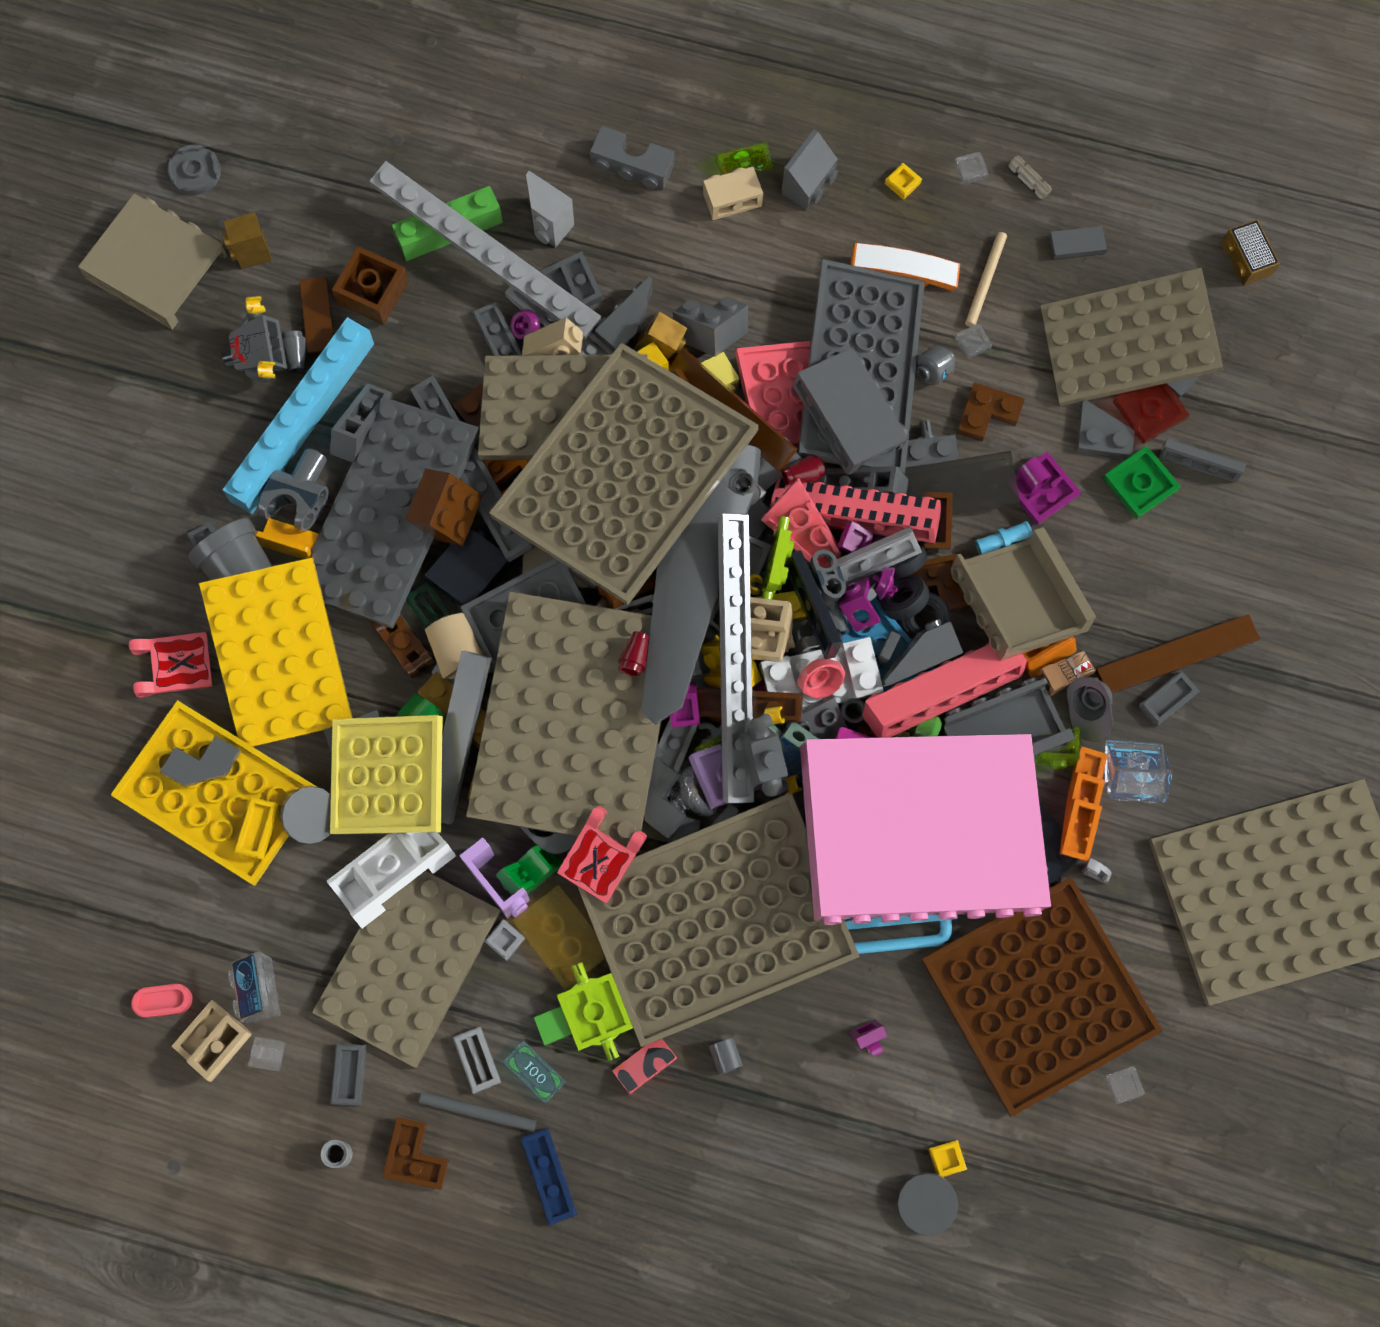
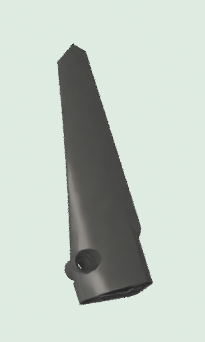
[642,445,761,725]

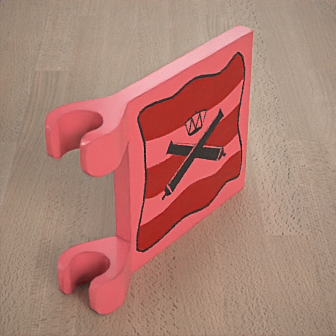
[129,632,213,698]
[557,806,647,904]

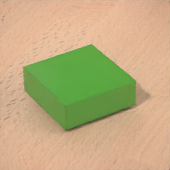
[534,1006,572,1046]

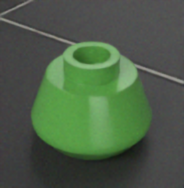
[907,716,942,737]

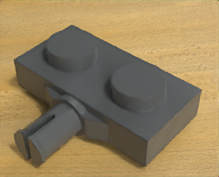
[905,420,959,470]

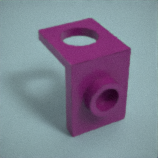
[839,577,881,632]

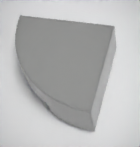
[1081,858,1112,884]

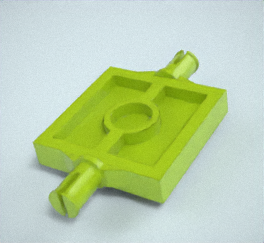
[761,516,794,600]
[557,962,633,1061]

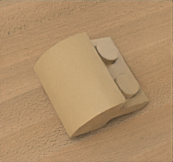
[750,597,793,663]
[425,613,493,679]
[172,1000,252,1082]

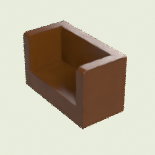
[923,492,953,550]

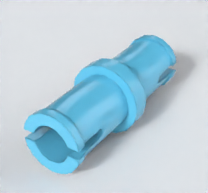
[975,521,1032,555]

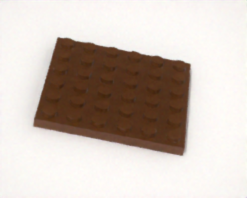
[921,877,1163,1117]

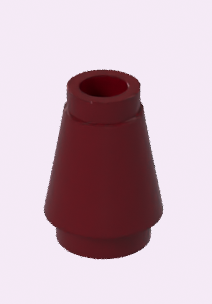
[781,455,825,485]
[618,631,649,677]

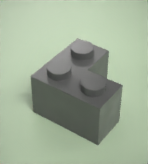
[672,297,749,357]

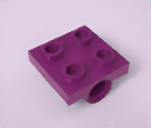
[1003,451,1081,526]

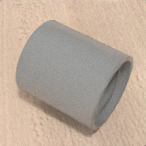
[321,1140,353,1168]

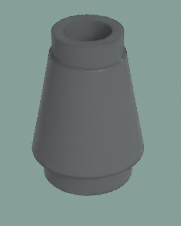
[281,331,306,373]

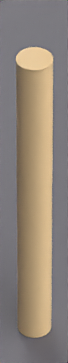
[965,232,1007,328]

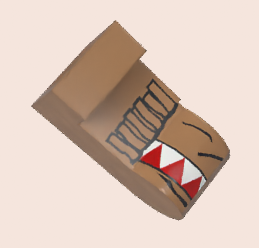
[1037,651,1095,697]

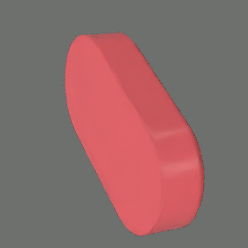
[131,984,193,1018]

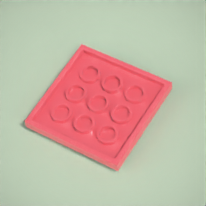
[735,341,811,447]

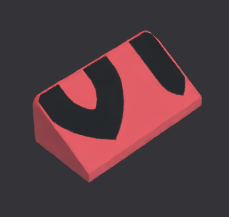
[612,1039,677,1095]

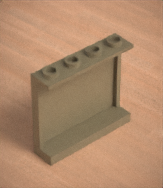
[78,193,227,330]
[951,527,1096,660]

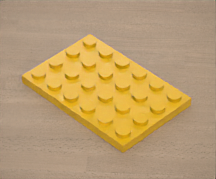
[199,557,352,747]
[111,700,317,886]

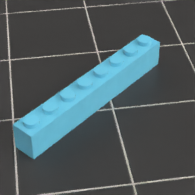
[223,317,374,514]

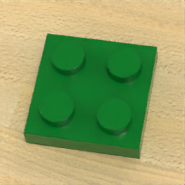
[1102,446,1181,520]

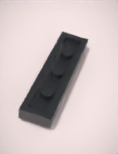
[785,550,843,659]

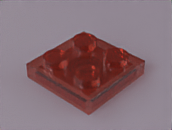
[1113,383,1190,445]

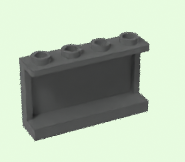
[792,347,909,476]
[941,677,1075,759]

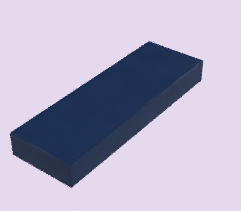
[520,1128,578,1226]

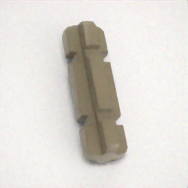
[1008,155,1052,199]

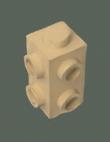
[522,317,583,356]

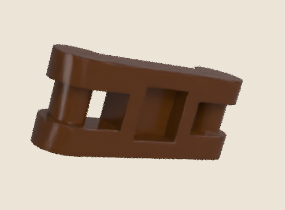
[371,614,435,679]

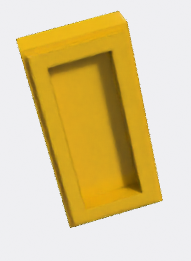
[233,797,280,860]

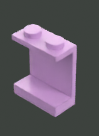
[460,838,530,919]

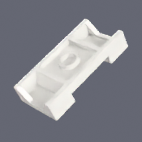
[759,637,884,709]
[327,833,456,928]

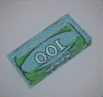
[503,1040,566,1104]

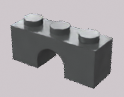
[590,126,675,190]

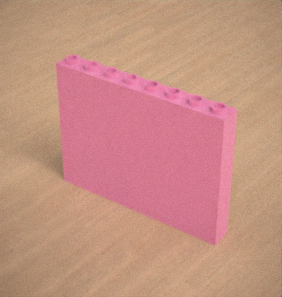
[800,734,1051,925]

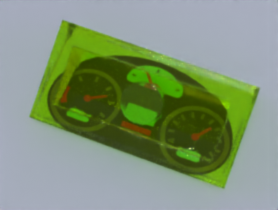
[714,142,773,175]

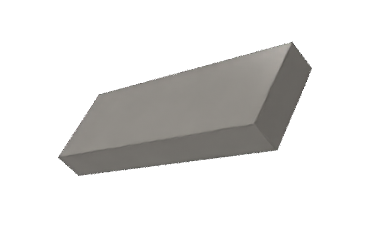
[837,527,922,586]

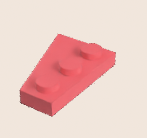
[761,477,842,568]

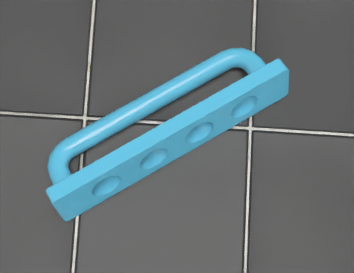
[844,915,958,954]

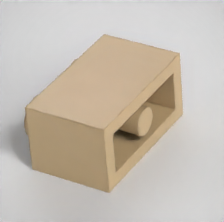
[703,167,763,220]

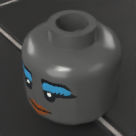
[916,345,955,385]

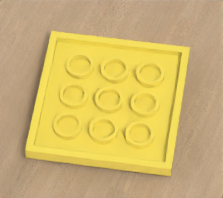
[330,715,442,834]

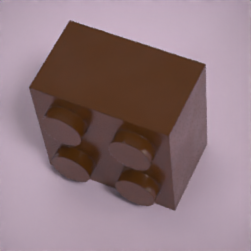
[332,246,409,325]
[405,468,483,546]

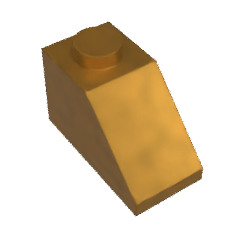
[633,312,687,359]

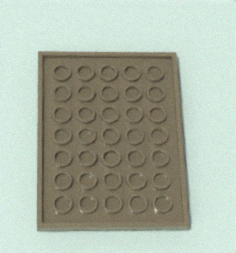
[489,343,759,605]
[466,592,661,845]
[1149,779,1380,1007]
[577,793,860,1047]

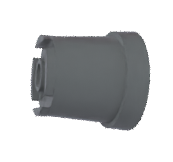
[188,518,272,581]

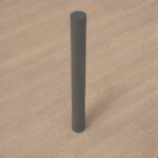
[419,1092,537,1132]

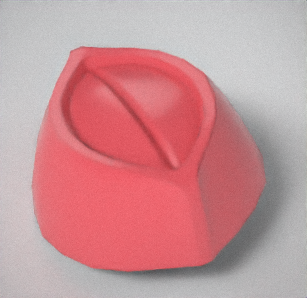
[797,658,845,699]

